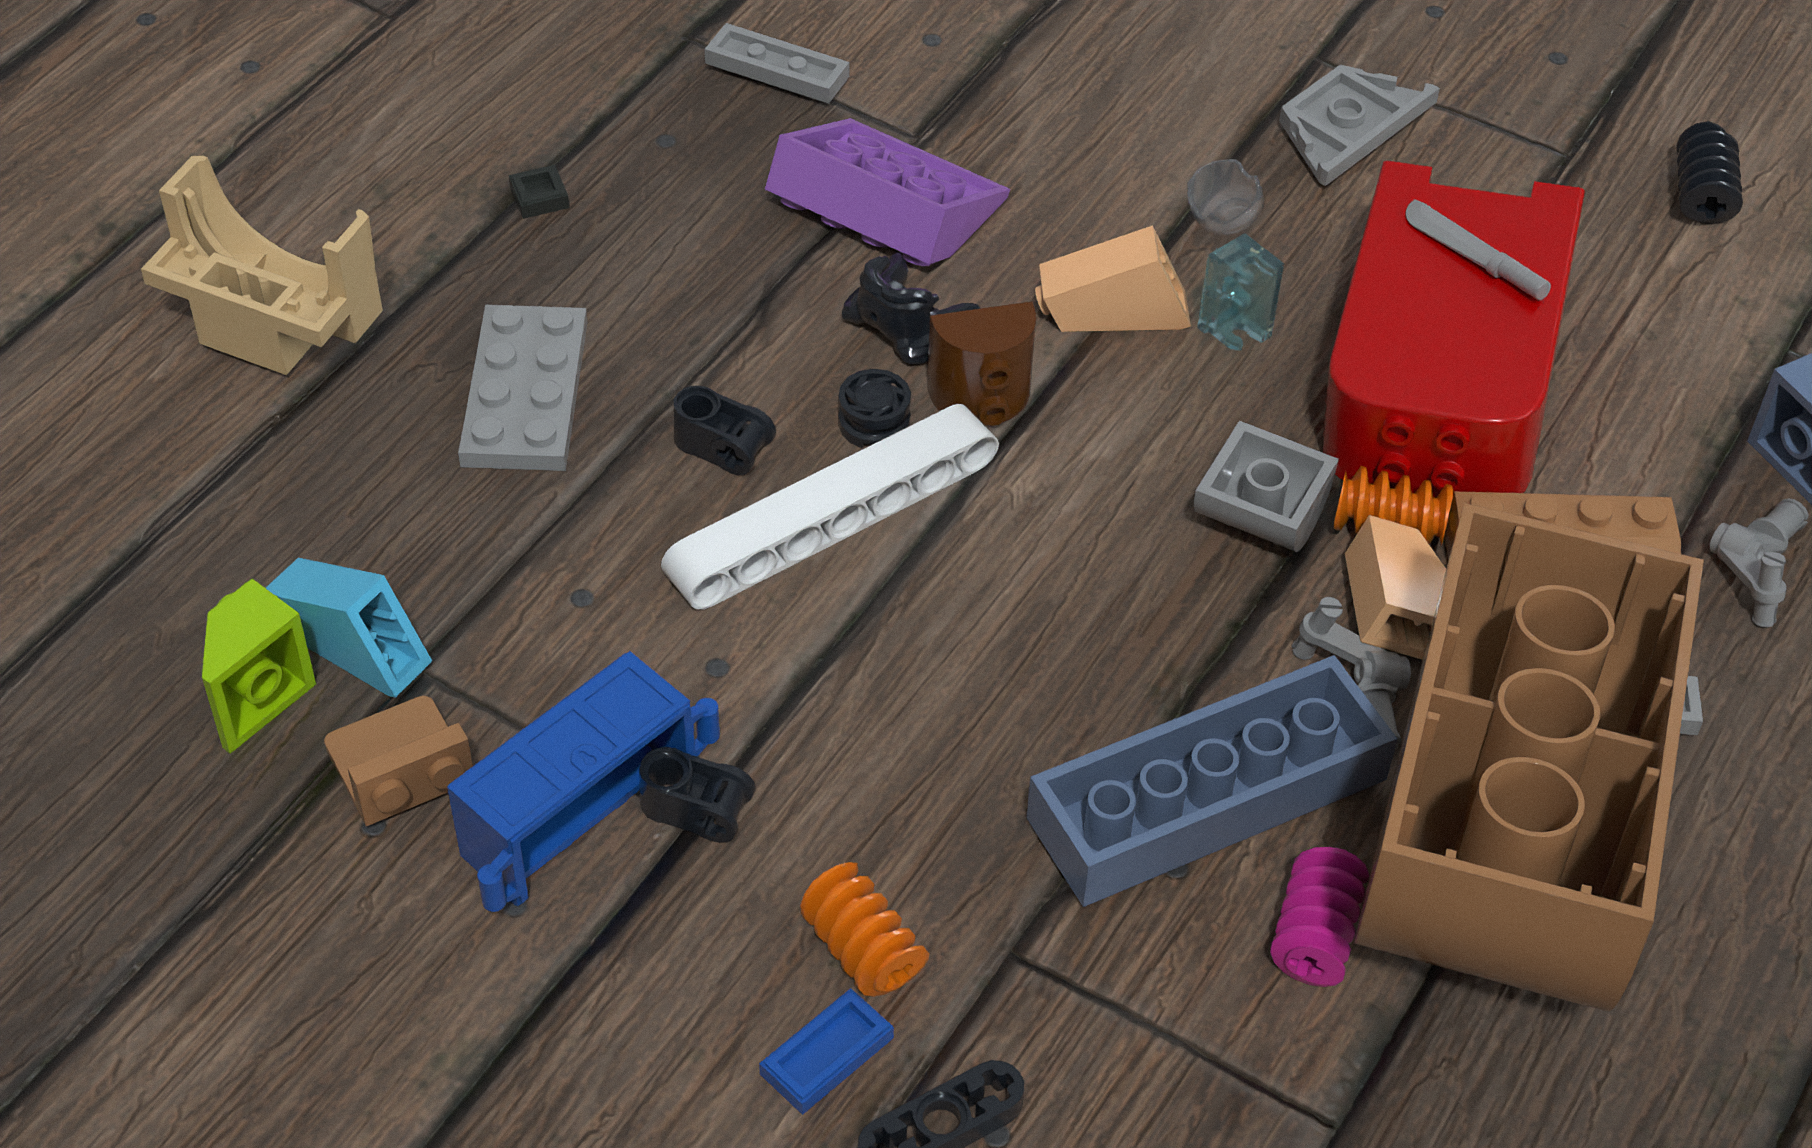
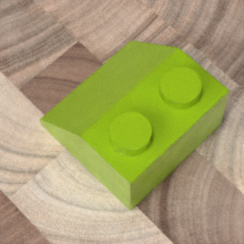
[202,579,316,754]

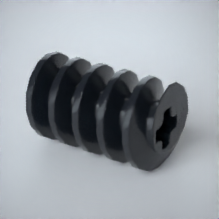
[1676,121,1743,224]

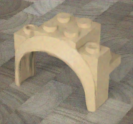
[141,156,383,375]

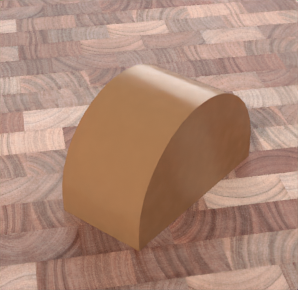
[1354,503,1704,1012]

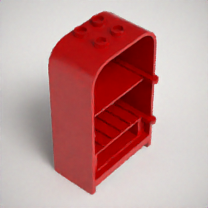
[1323,161,1585,500]

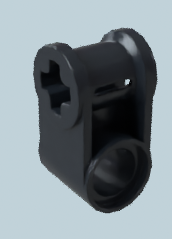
[674,386,776,475]
[639,747,756,843]

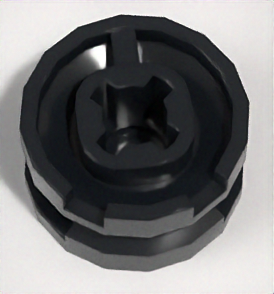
[838,369,911,448]

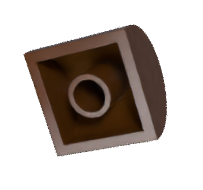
[927,301,1036,426]

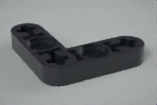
[858,1060,1024,1148]

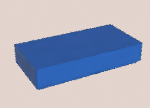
[759,988,894,1115]

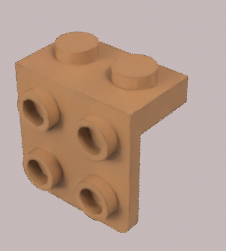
[324,696,473,826]

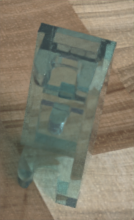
[1197,233,1284,351]

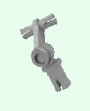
[1710,498,1809,627]
[1292,597,1411,749]

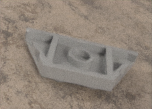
[1279,65,1440,186]

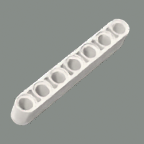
[661,404,999,609]

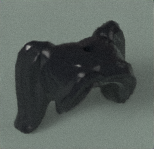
[841,253,980,364]

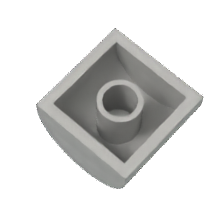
[1194,421,1338,552]

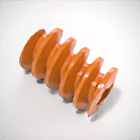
[1334,466,1453,546]
[800,862,930,997]

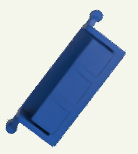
[447,651,720,912]

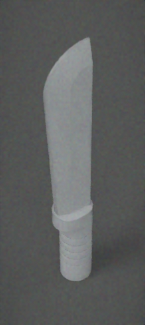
[1406,199,1551,300]

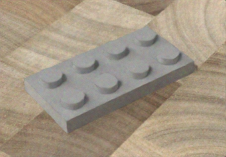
[458,305,588,471]

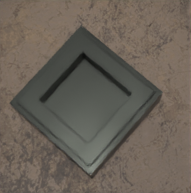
[508,165,570,219]

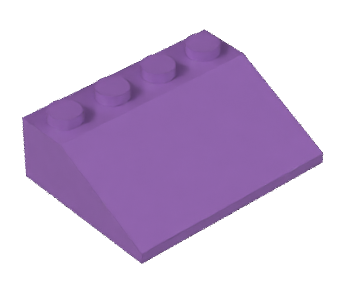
[765,118,1010,266]

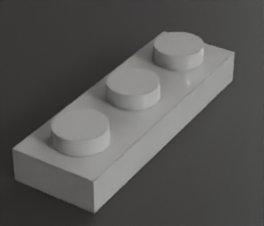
[705,23,849,103]

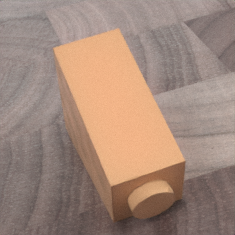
[1035,225,1191,332]
[1345,515,1446,660]

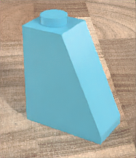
[266,558,432,698]

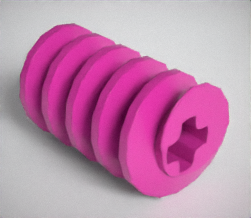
[1270,847,1369,987]

